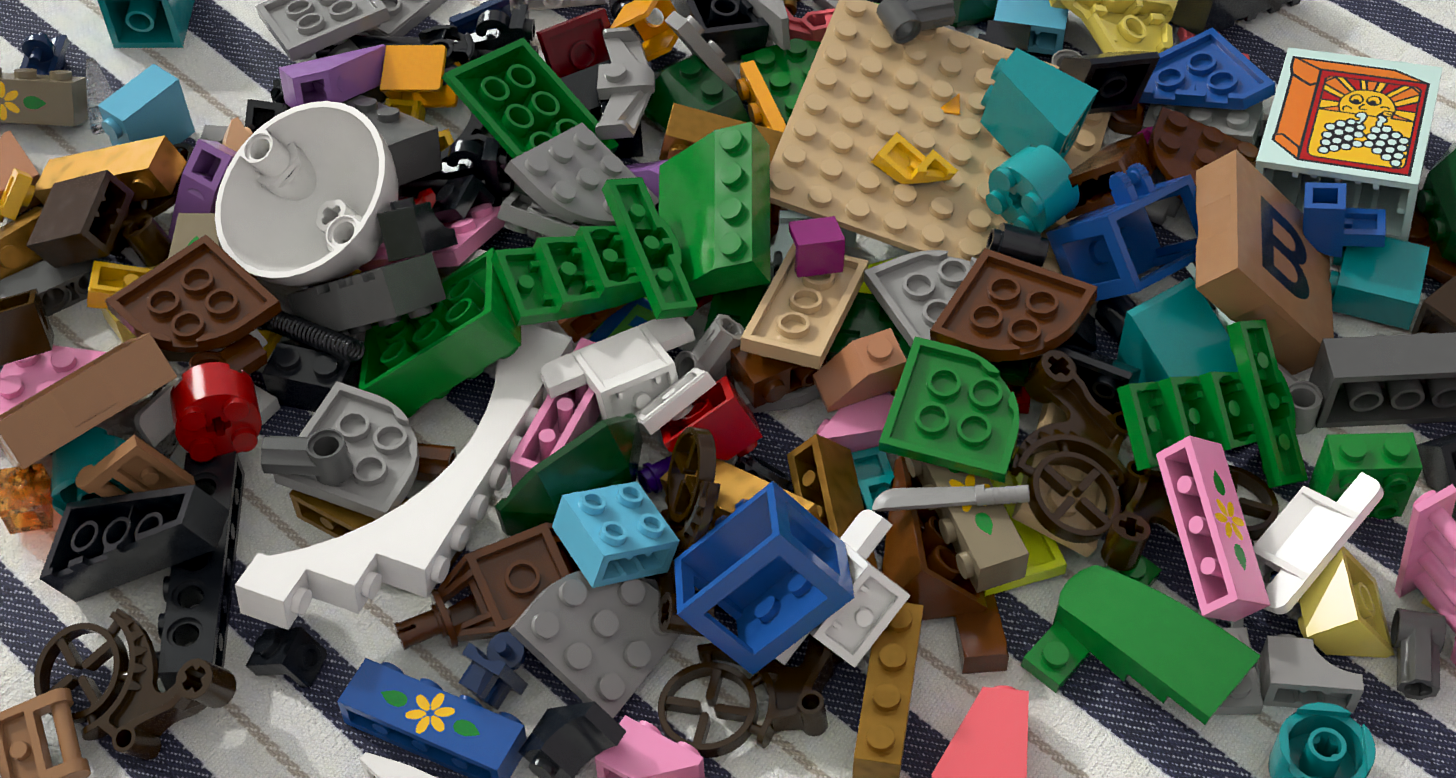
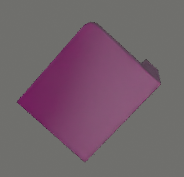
[789,216,845,277]

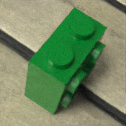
[1309,432,1423,519]

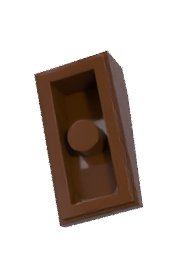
[953,594,1009,674]

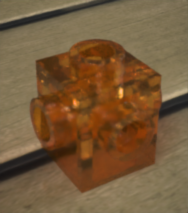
[0,463,54,534]

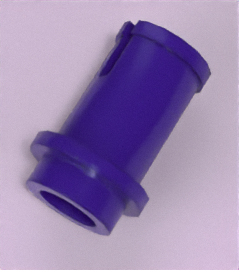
[637,455,672,494]

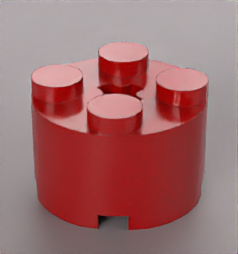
[170,362,262,462]

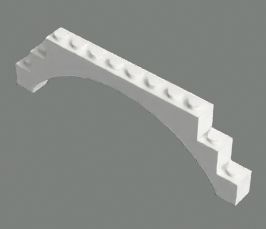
[235,249,573,630]

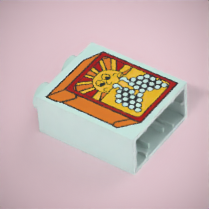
[1255,47,1443,242]

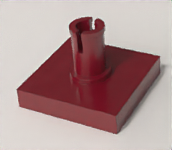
[536,8,611,78]

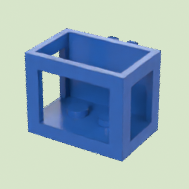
[1046,163,1198,301]
[674,481,855,675]

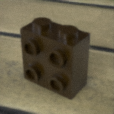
[26,170,135,268]

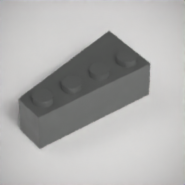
[287,252,446,342]

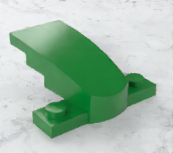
[491,177,698,326]
[1117,319,1308,488]
[1020,555,1261,725]

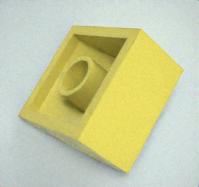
[1298,546,1394,658]

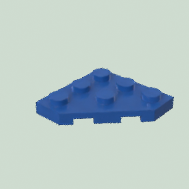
[1139,27,1276,110]

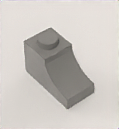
[1259,634,1364,713]

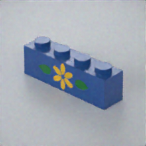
[337,658,527,778]

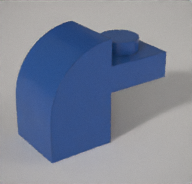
[1303,182,1386,258]

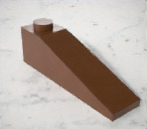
[882,456,987,620]

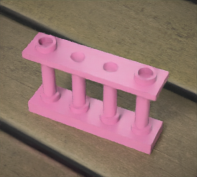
[1394,484,1456,666]

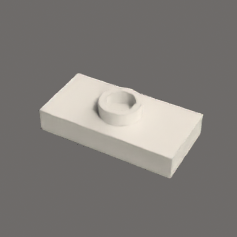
[634,368,716,435]

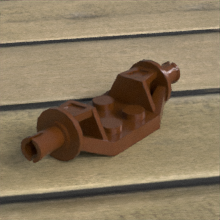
[394,522,580,650]

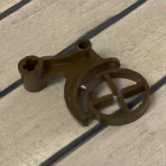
[110,143,193,267]
[1009,350,1129,543]
[644,427,721,637]
[1100,460,1279,571]
[34,608,236,760]
[658,634,845,758]

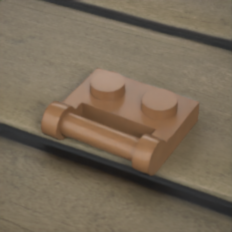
[75,435,195,497]
[0,688,91,778]

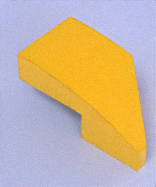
[871,132,958,184]

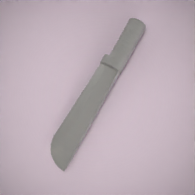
[872,484,1030,512]

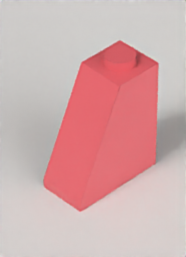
[931,685,1029,778]

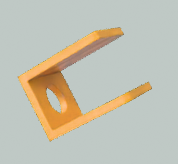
[610,0,678,62]
[380,45,461,108]

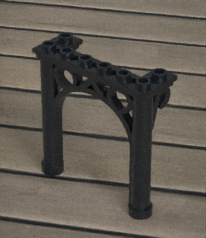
[286,4,539,207]

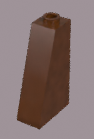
[1065,132,1154,219]

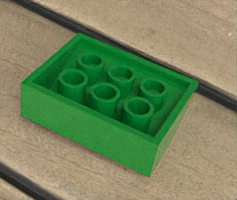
[442,38,619,158]
[658,122,771,298]
[358,248,521,418]

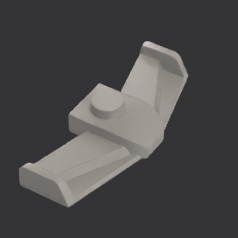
[595,27,655,140]

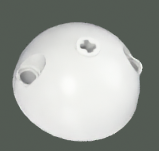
[215,101,398,287]

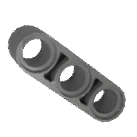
[0,259,98,317]

